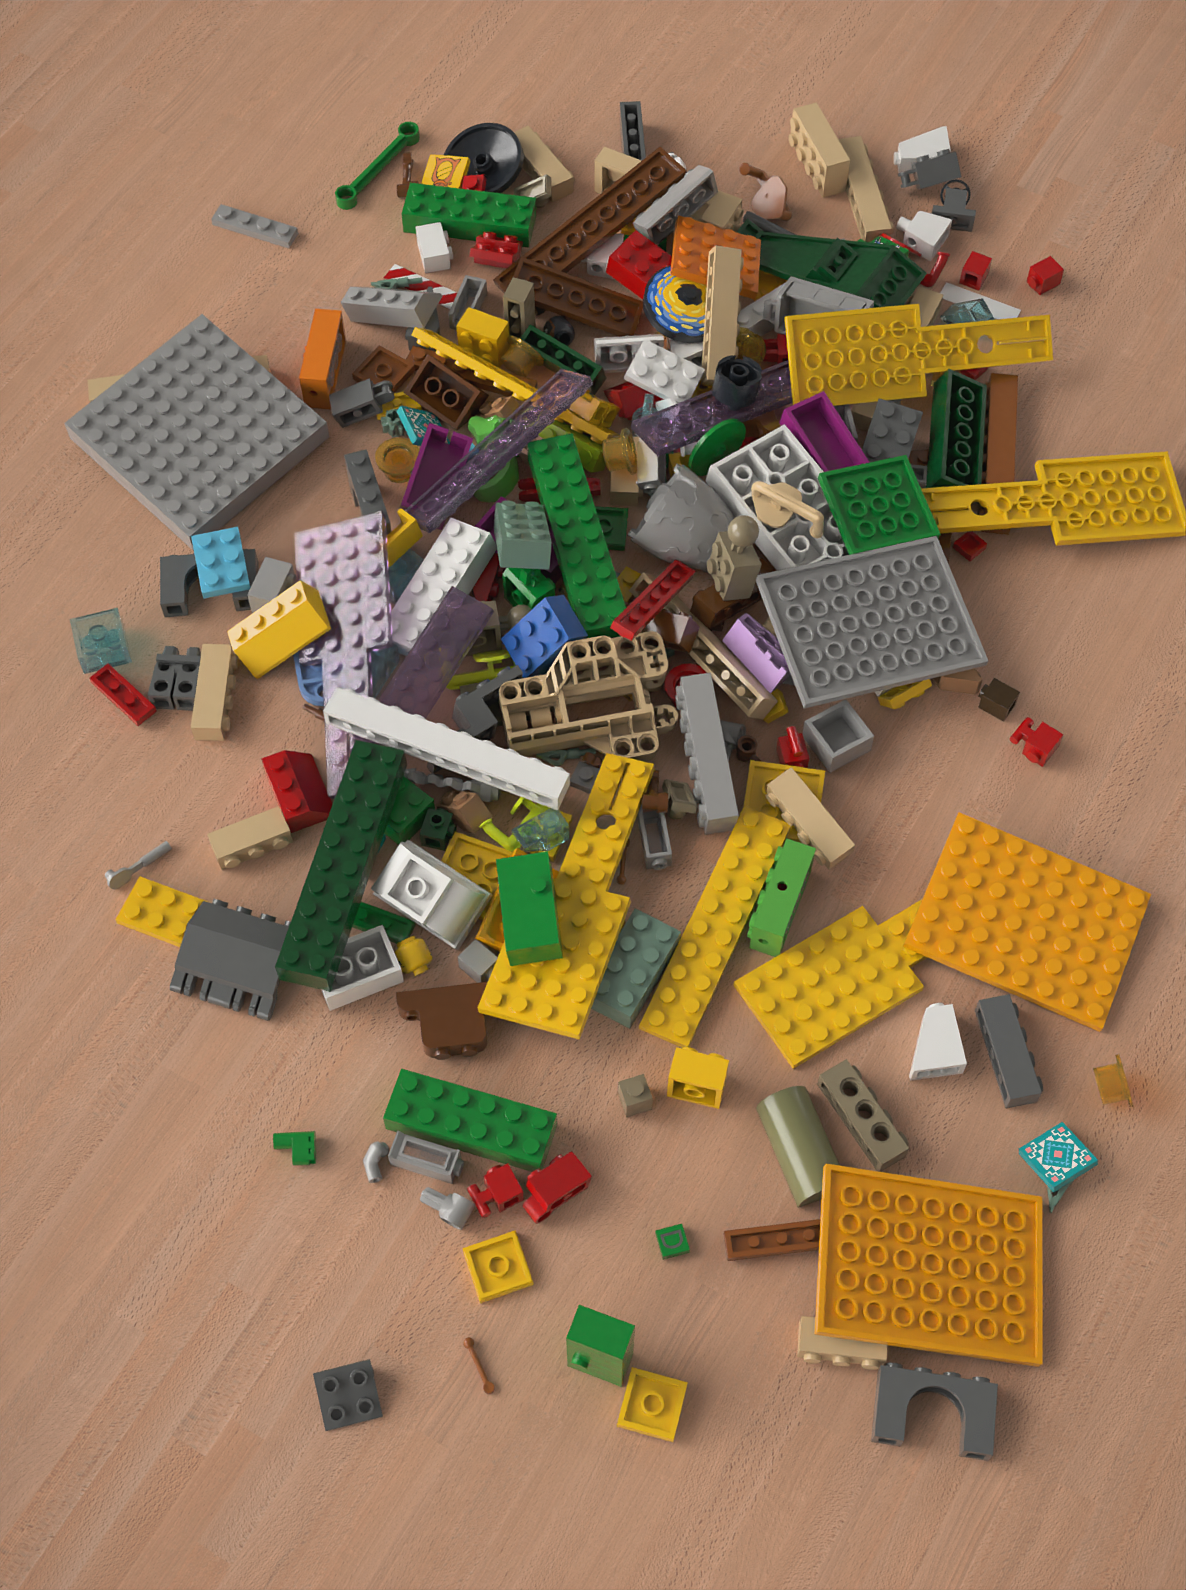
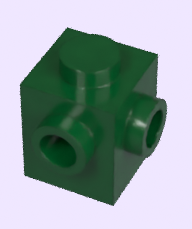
[420,808,457,851]

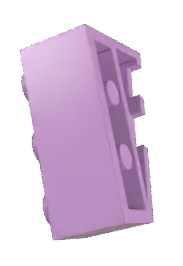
[722,613,791,693]

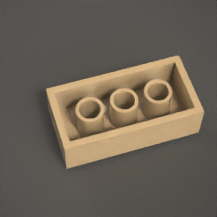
[789,102,850,198]

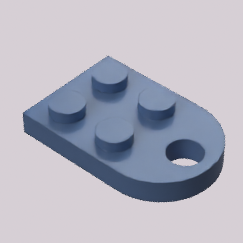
[293,636,348,706]

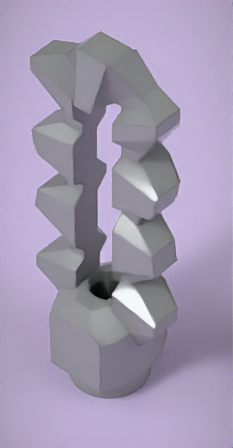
[404,768,501,802]

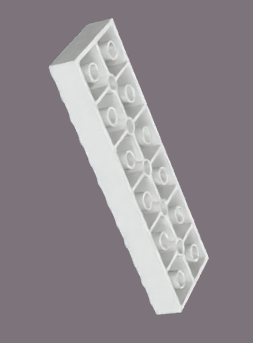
[706,424,891,697]

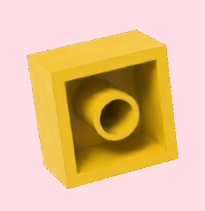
[456,307,510,368]
[667,1047,729,1109]

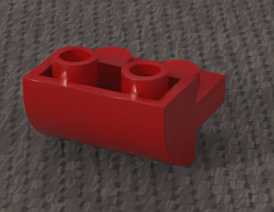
[469,231,523,269]

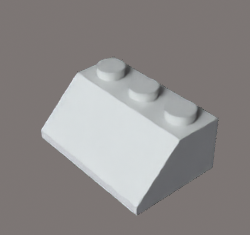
[594,334,664,373]

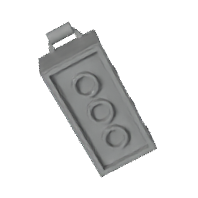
[763,277,874,335]

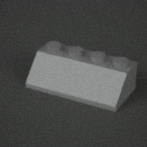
[633,165,718,245]
[341,287,442,328]

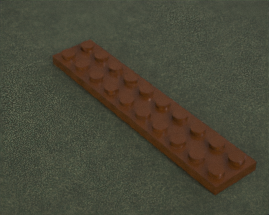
[493,147,687,294]

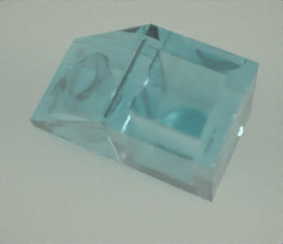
[511,808,569,851]

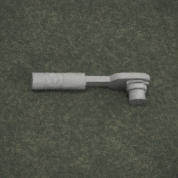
[105,841,172,890]

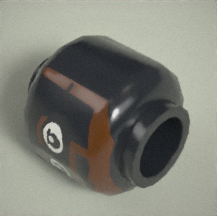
[543,315,575,346]

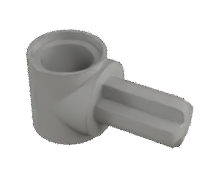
[720,720,746,762]
[420,1187,475,1230]

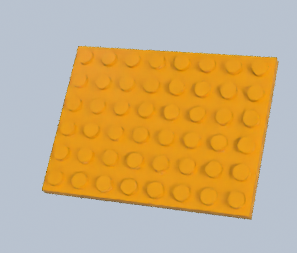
[903,812,1151,1032]
[815,1164,1043,1367]

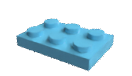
[191,527,251,599]

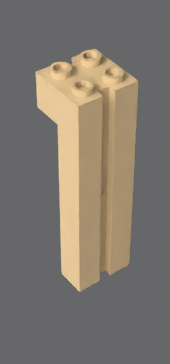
[595,146,744,232]

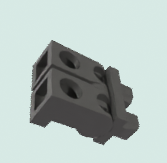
[148,646,201,711]

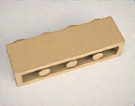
[514,125,575,202]
[191,644,238,741]
[766,767,855,870]

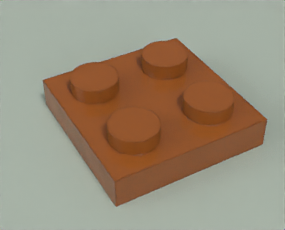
[352,345,415,393]

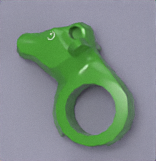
[461,415,522,503]

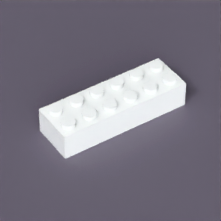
[377,518,497,664]

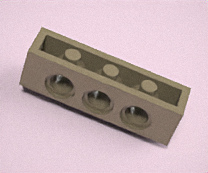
[817,1059,909,1172]

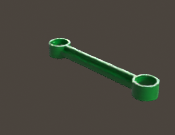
[335,122,420,210]

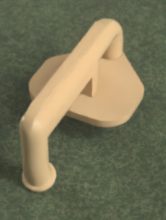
[751,481,824,538]

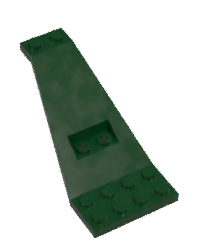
[737,218,927,308]

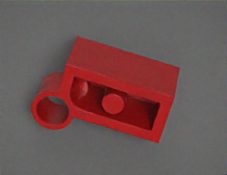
[522,1151,592,1224]

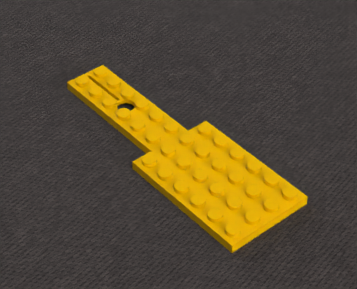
[785,304,1053,406]
[921,451,1186,546]
[478,753,655,1040]
[733,899,928,1069]

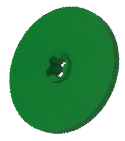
[688,419,746,476]

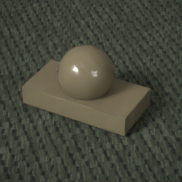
[514,174,551,208]
[662,779,697,819]

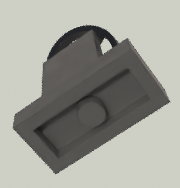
[932,179,976,232]

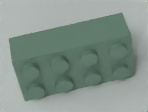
[494,501,552,569]
[591,908,681,1029]

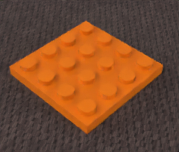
[670,215,761,300]

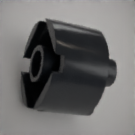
[712,355,762,411]

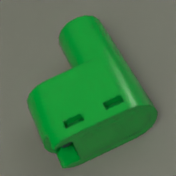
[273,1131,316,1166]

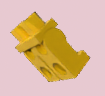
[551,380,620,428]

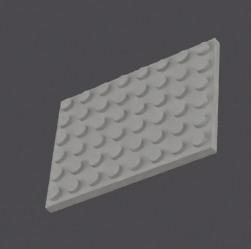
[756,536,988,709]

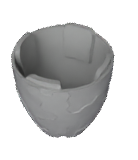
[628,464,735,572]

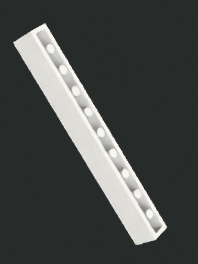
[323,687,570,810]

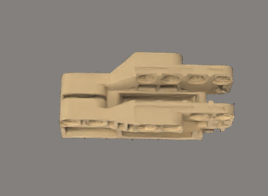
[499,631,678,762]

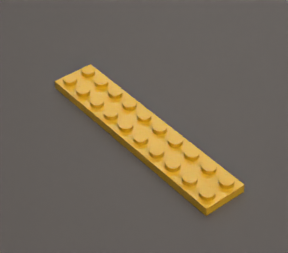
[412,327,620,445]
[639,805,791,1048]

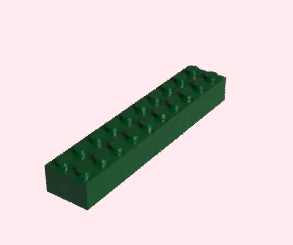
[275,740,407,992]

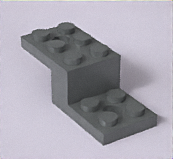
[427,665,523,774]

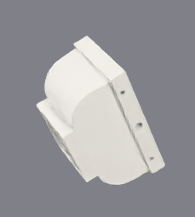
[371,840,493,950]

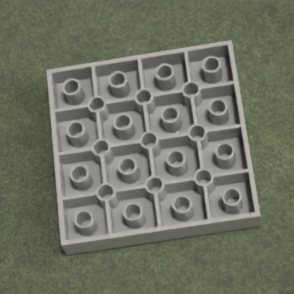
[64,314,329,551]

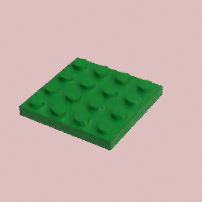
[817,455,941,555]

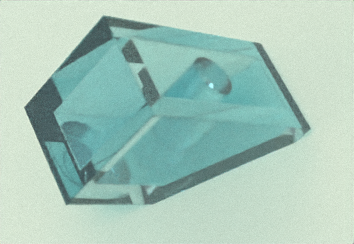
[940,298,995,324]

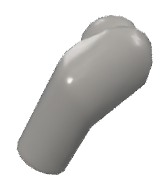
[363,1141,389,1183]

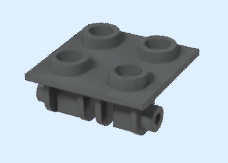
[313,1359,383,1431]

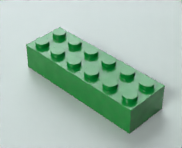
[401,183,537,248]
[383,1068,558,1172]

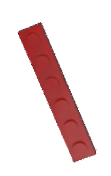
[610,559,696,641]

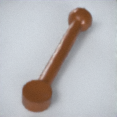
[616,838,630,885]
[463,1337,495,1394]

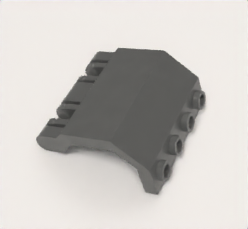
[170,898,291,1021]

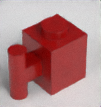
[1009,717,1064,767]
[776,726,810,768]
[467,1163,524,1218]

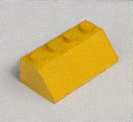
[227,580,331,679]

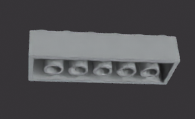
[675,673,739,835]

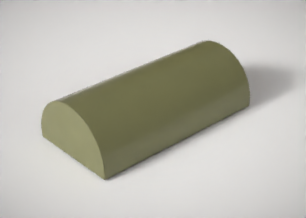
[756,1086,840,1208]

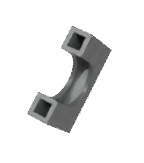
[344,449,391,561]
[160,549,259,617]
[871,1362,998,1461]

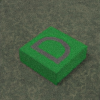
[655,1224,690,1260]

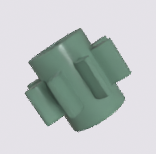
[381,409,405,437]

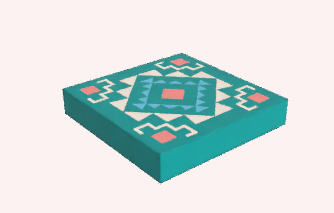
[397,406,450,446]
[1019,1122,1098,1193]

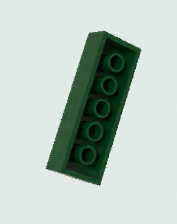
[926,369,987,488]

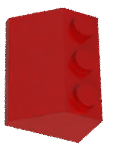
[604,381,664,420]
[261,750,333,833]

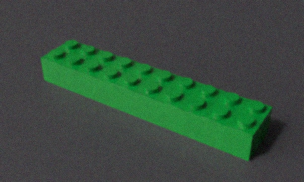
[527,433,626,639]

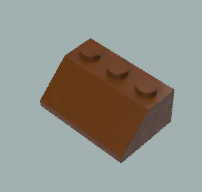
[404,355,489,430]

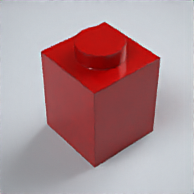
[959,251,992,291]
[1026,256,1064,295]

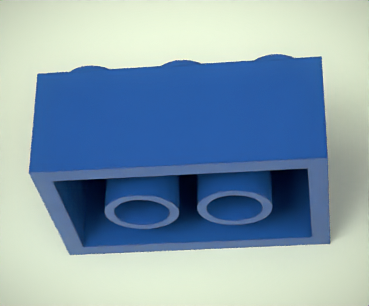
[501,595,588,678]

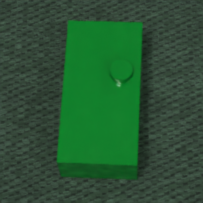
[496,851,563,966]
[566,1305,635,1387]

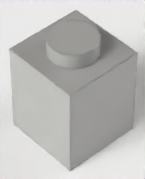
[458,939,498,983]

